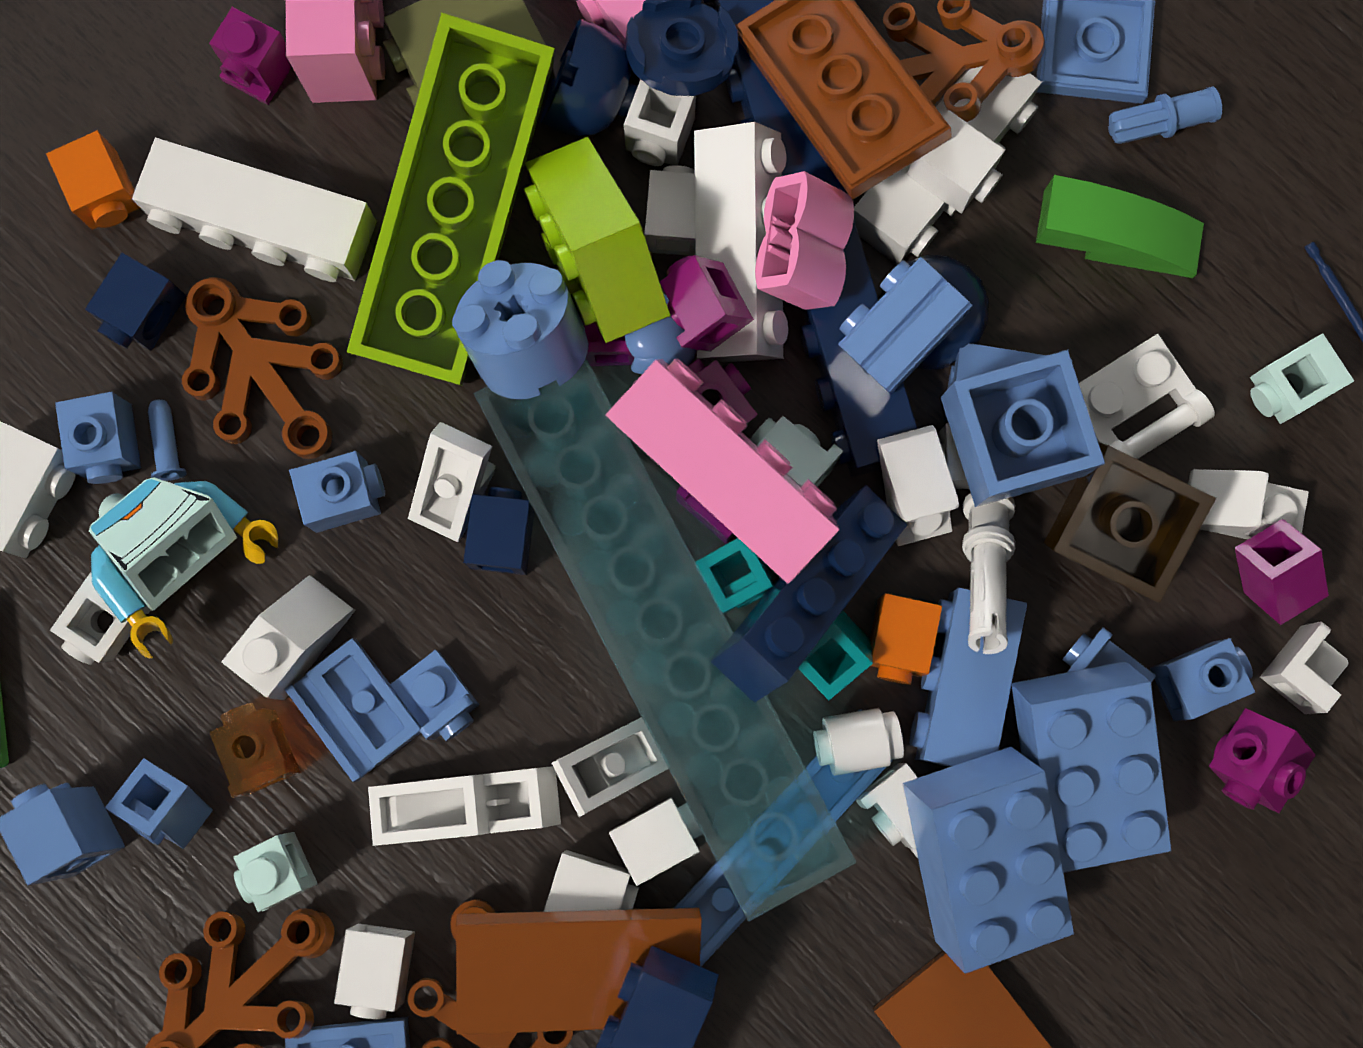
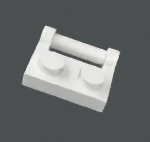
[1079,334,1215,459]

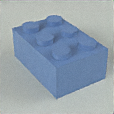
[1011,661,1171,872]
[903,747,1074,974]

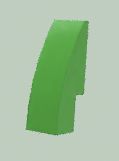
[1036,175,1204,278]

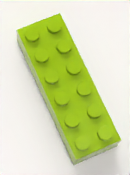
[347,12,555,386]

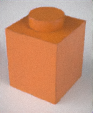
[46,130,140,230]
[870,593,942,685]

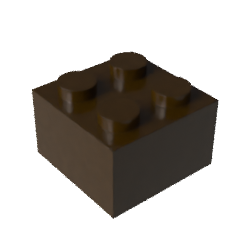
[1044,442,1216,603]

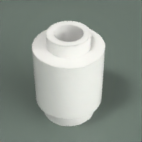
[813,708,904,776]

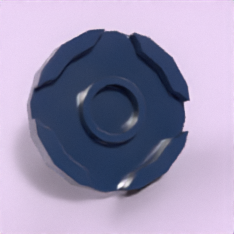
[626,0,738,96]

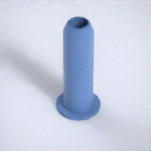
[148,399,187,481]

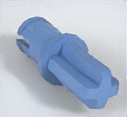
[1108,86,1222,144]

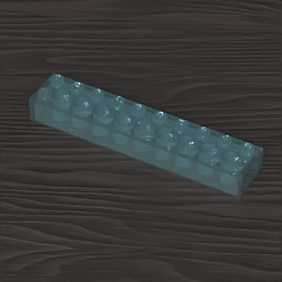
[473,358,857,922]

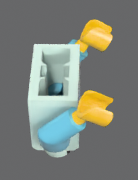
[89,477,278,659]

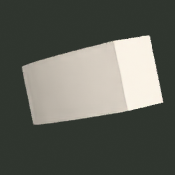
[368,766,561,846]

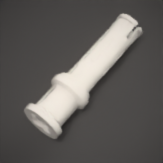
[962,493,1015,654]

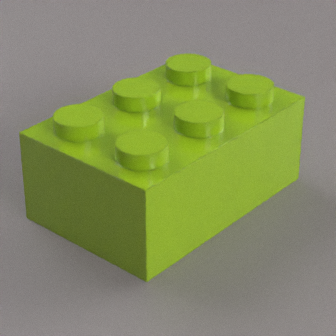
[523,137,670,343]

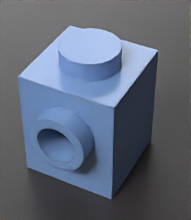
[55,392,141,484]
[289,451,385,533]
[1150,638,1255,721]

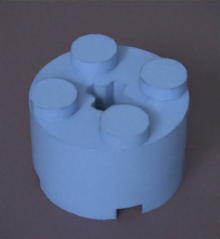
[452,260,589,399]

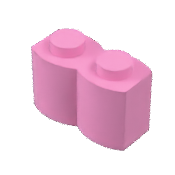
[755,171,854,310]

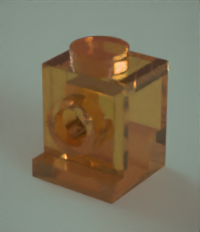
[209,703,301,798]

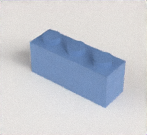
[910,588,1027,767]

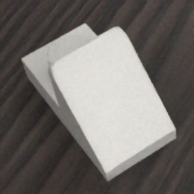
[408,422,495,542]
[877,425,959,546]
[1188,469,1309,540]
[552,716,671,817]

